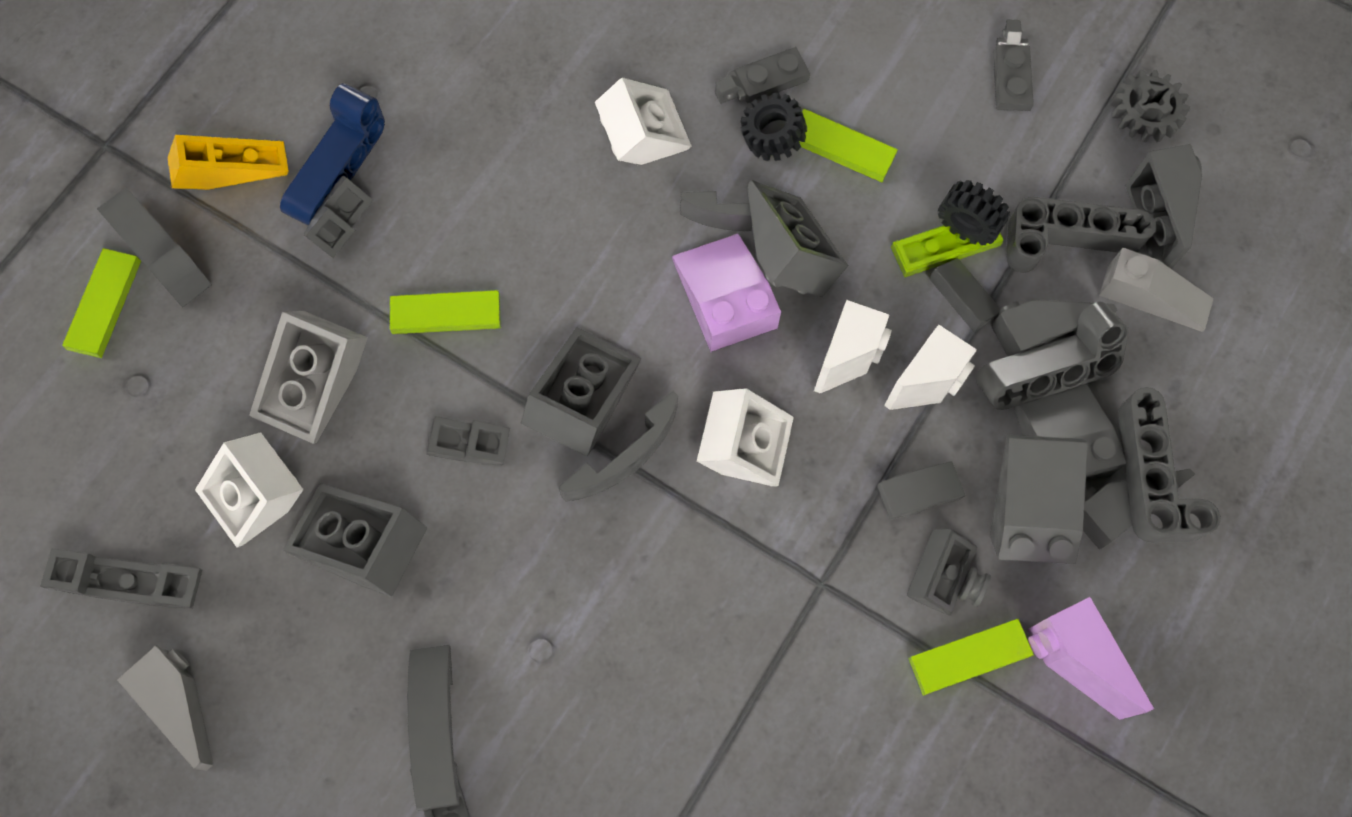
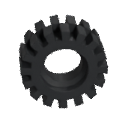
[740,93,807,161]
[938,180,1010,245]

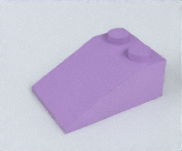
[672,234,781,352]
[1027,597,1154,720]

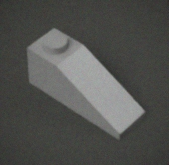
[1099,247,1214,332]
[117,645,213,771]

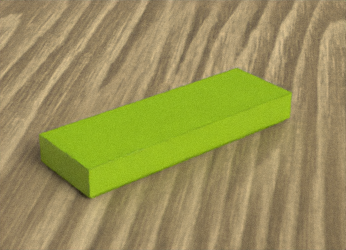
[799,109,898,183]
[891,225,1004,278]
[62,248,141,358]
[390,290,501,334]
[908,619,1034,696]

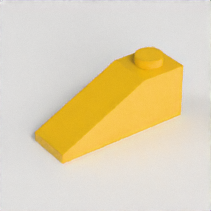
[167,135,289,190]

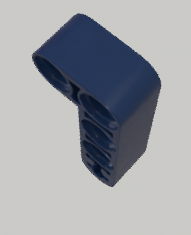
[280,83,385,226]

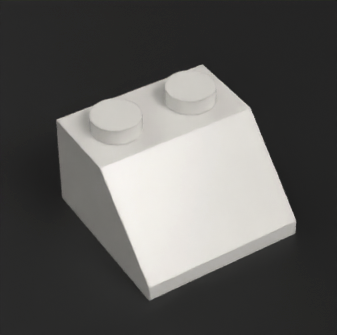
[595,78,692,165]
[814,300,892,393]
[884,324,977,410]
[697,389,794,486]
[195,432,304,547]

